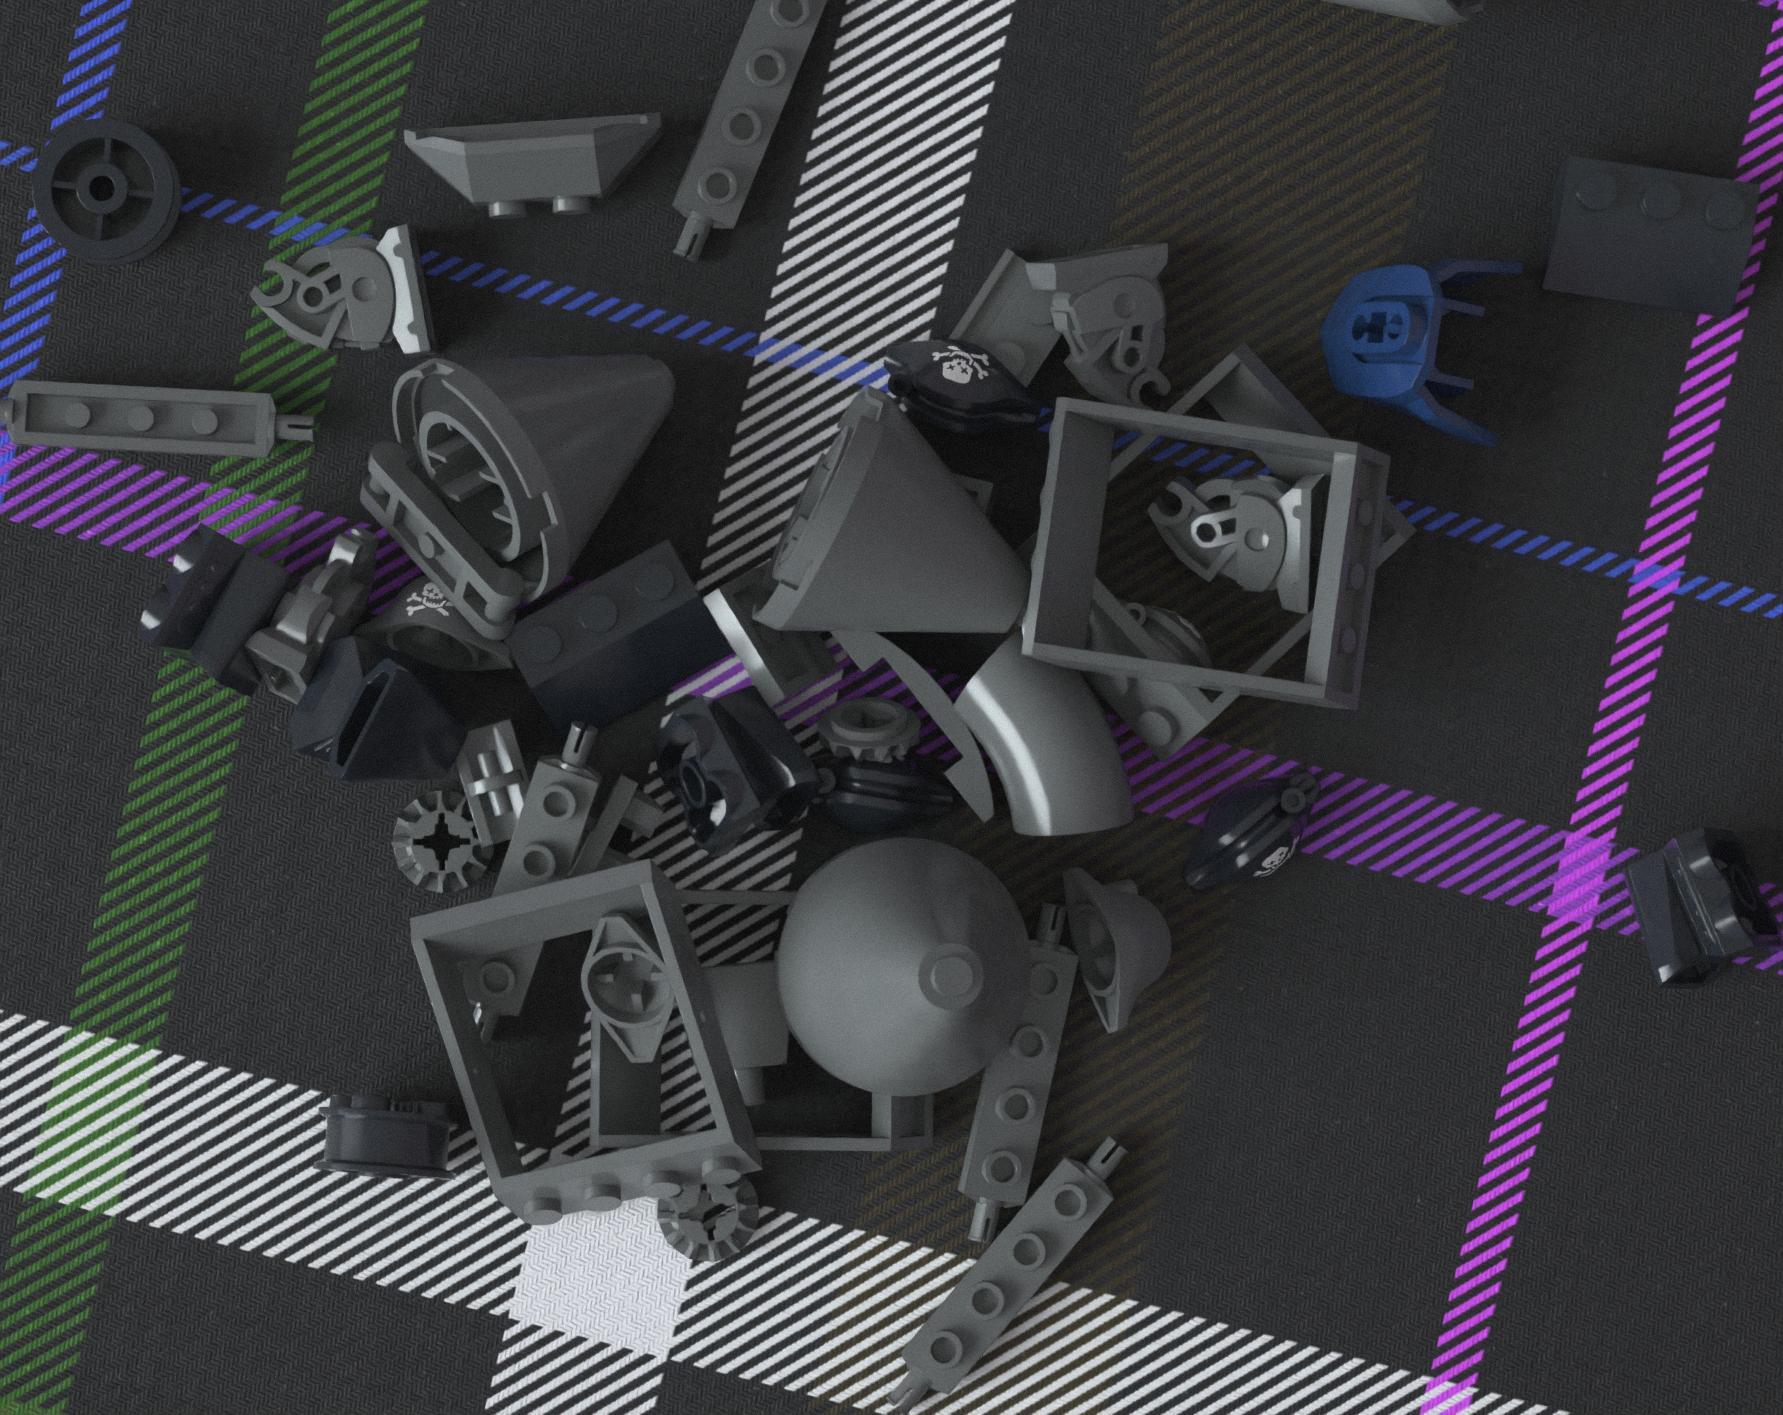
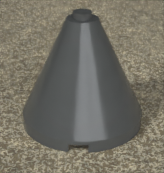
[392,354,676,602]
[752,385,1032,633]
[774,837,1032,1096]

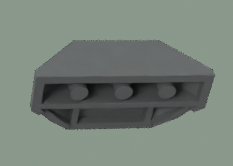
[404,112,664,219]

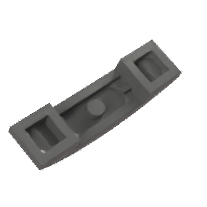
[830,631,994,823]

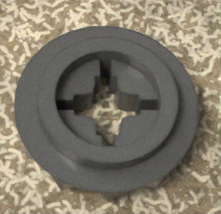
[818,697,921,762]
[391,791,495,893]
[657,1174,759,1262]

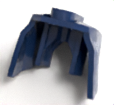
[1319,257,1524,447]

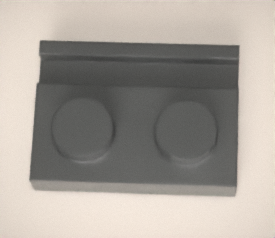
[948,248,1062,388]
[703,560,839,708]

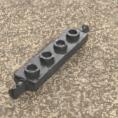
[672,0,827,263]
[0,380,317,459]
[463,721,603,1048]
[958,902,1079,1244]
[886,1135,1129,1415]

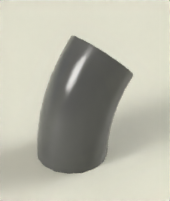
[953,627,1135,836]

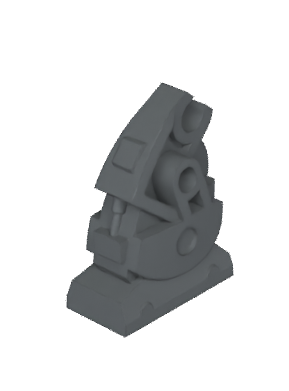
[250,224,439,357]
[1025,243,1171,411]
[1147,474,1325,614]
[244,526,379,705]

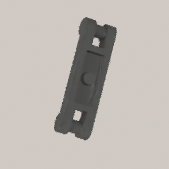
[360,441,525,640]

